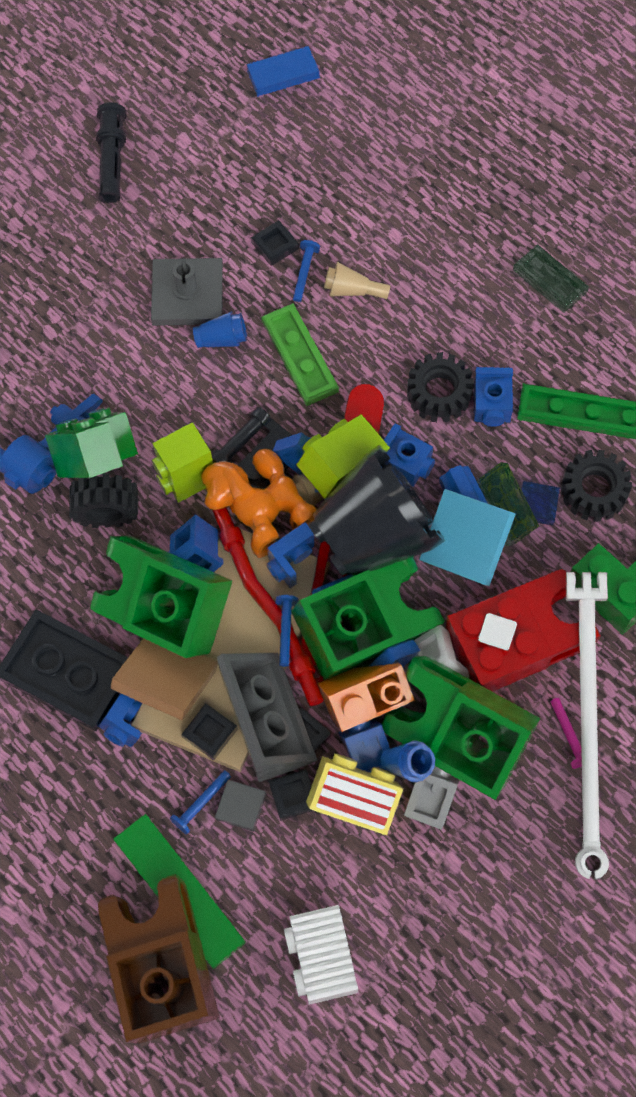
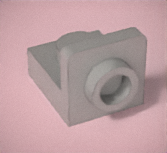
[404,766,459,830]

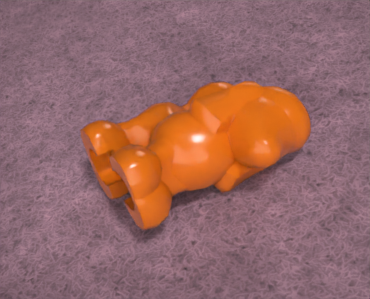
[201,449,317,558]

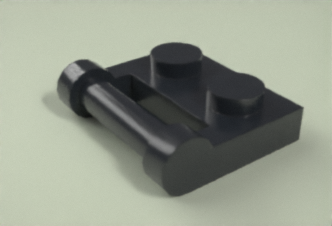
[211,407,292,489]

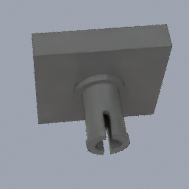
[151,258,223,326]

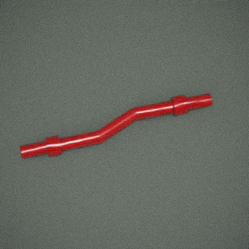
[212,507,324,706]

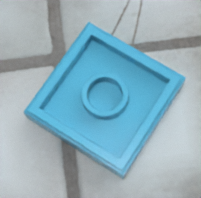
[419,489,515,586]

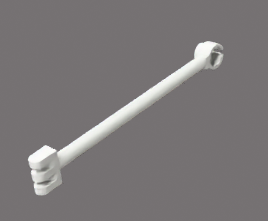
[566,572,609,879]

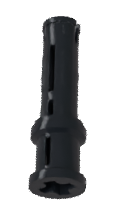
[96,102,127,203]

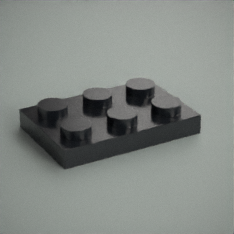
[0,609,128,731]

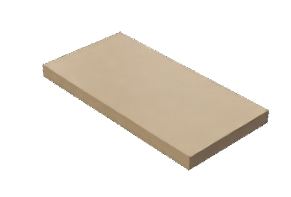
[131,529,331,772]

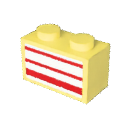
[306,754,403,835]

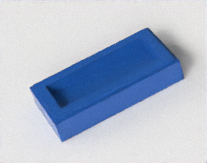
[246,46,320,96]

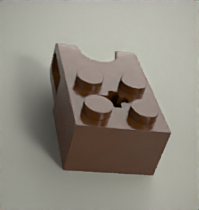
[98,874,220,1044]

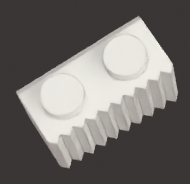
[284,905,358,1005]

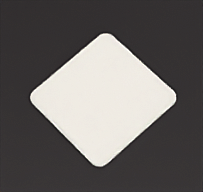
[479,613,517,650]

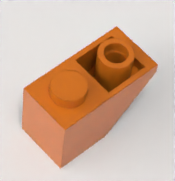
[318,663,415,732]

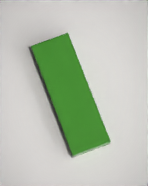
[261,304,339,406]

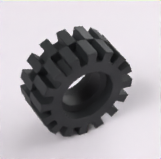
[407,352,474,422]
[561,450,632,522]
[69,474,138,528]

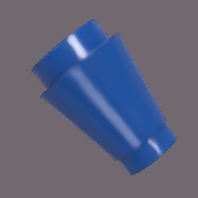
[193,311,247,348]
[381,741,435,782]

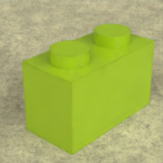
[296,414,390,499]
[151,422,213,503]

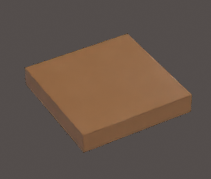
[111,638,218,721]

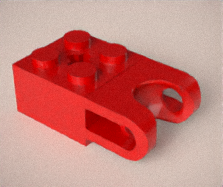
[445,569,601,692]

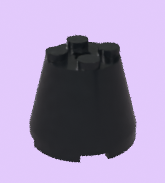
[308,445,445,576]

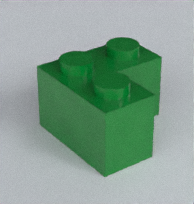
[45,407,138,478]
[571,543,636,635]

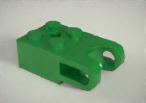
[90,536,233,658]
[291,557,445,681]
[381,656,541,800]

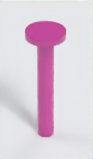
[550,698,582,769]

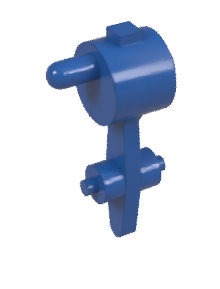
[0,394,103,494]

